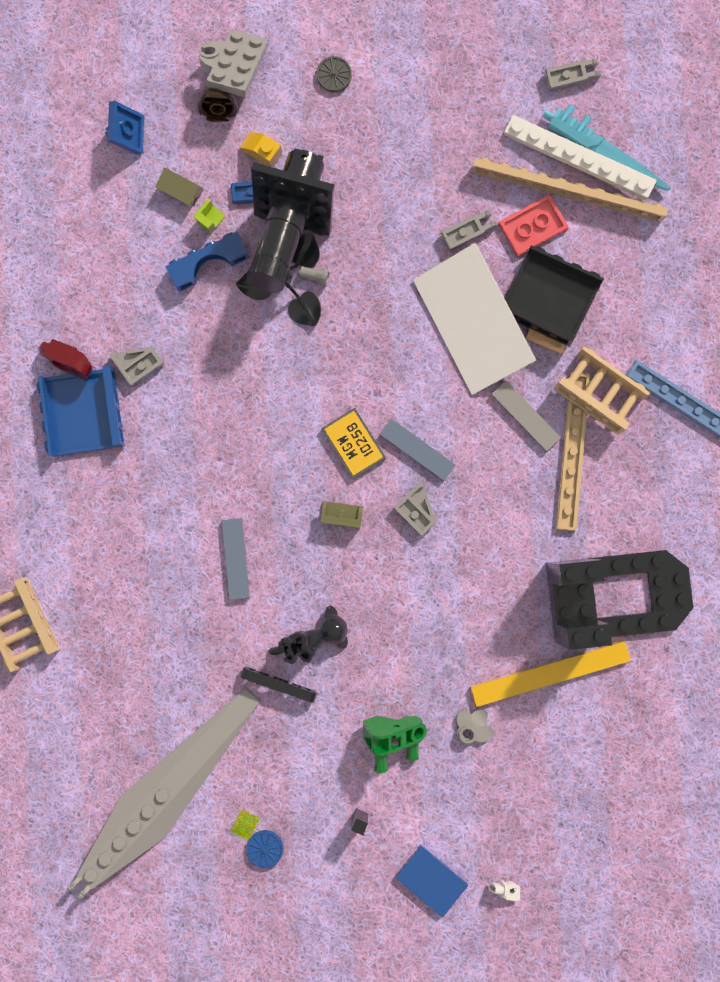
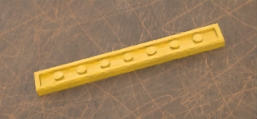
[470,641,631,707]

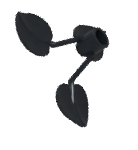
[236,232,321,326]

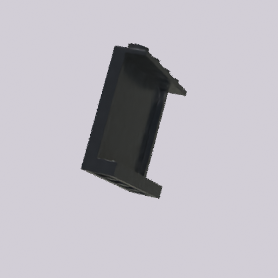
[505,245,604,347]

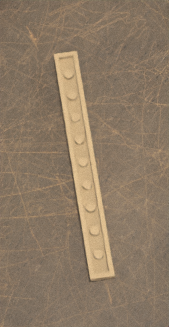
[472,158,668,222]

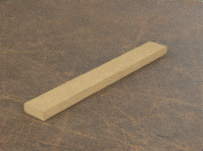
[555,372,591,532]

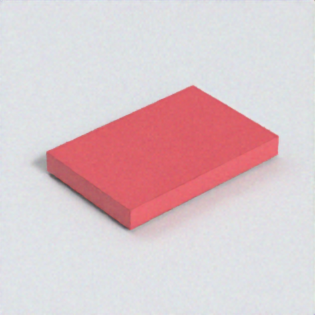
[498,194,569,257]

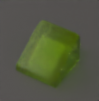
[231,809,260,840]

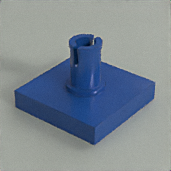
[105,100,145,154]

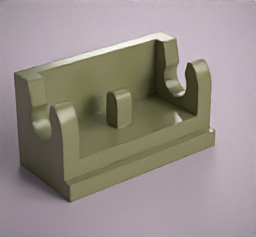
[155,167,204,206]
[320,501,363,528]

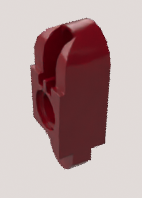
[38,339,93,379]

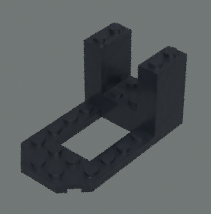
[546,550,694,650]

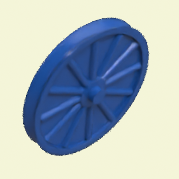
[247,830,283,868]

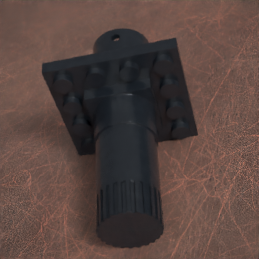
[247,148,335,293]

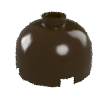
[198,86,238,122]

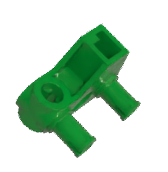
[363,716,427,773]

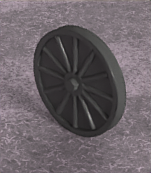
[317,56,352,92]

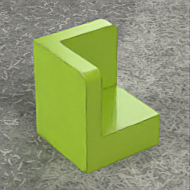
[193,199,225,234]

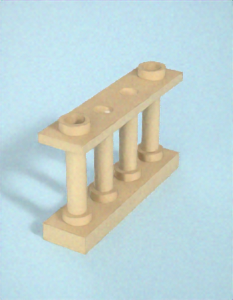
[553,346,650,435]
[0,577,60,673]

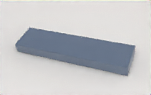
[380,418,455,481]
[222,518,250,600]

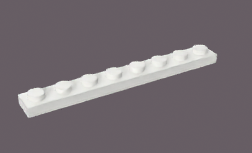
[504,115,657,201]

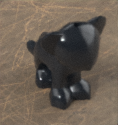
[268,605,348,664]

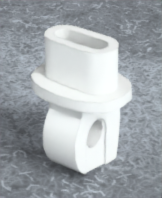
[489,880,520,901]

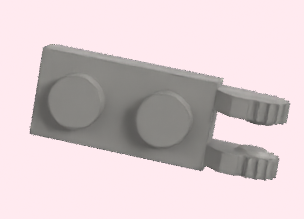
[544,59,601,91]
[440,210,497,252]

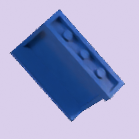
[37,366,125,457]

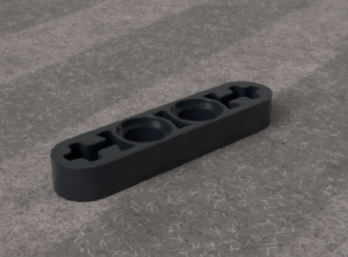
[240,666,317,703]

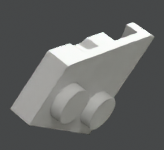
[109,346,164,386]
[394,481,436,536]

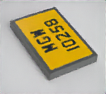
[321,408,386,479]

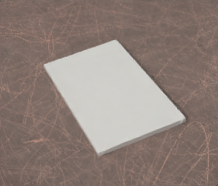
[413,243,536,395]

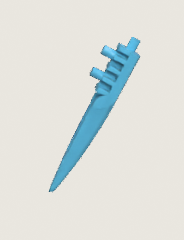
[542,104,671,191]

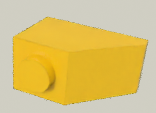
[239,132,283,167]

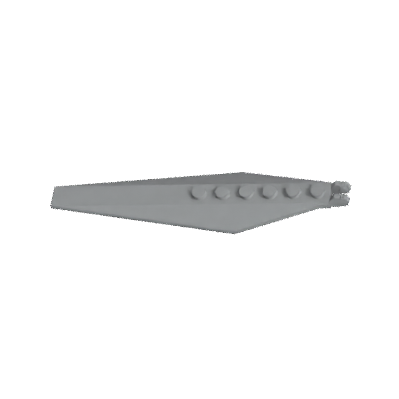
[67,688,260,901]

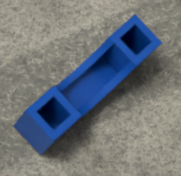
[166,232,250,292]

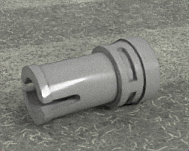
[299,266,329,286]

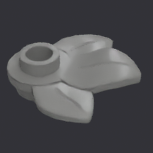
[457,708,495,744]

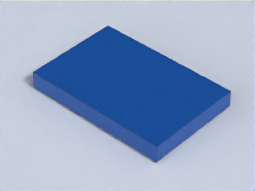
[395,844,468,918]

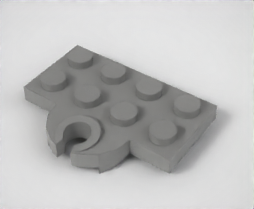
[199,29,268,97]

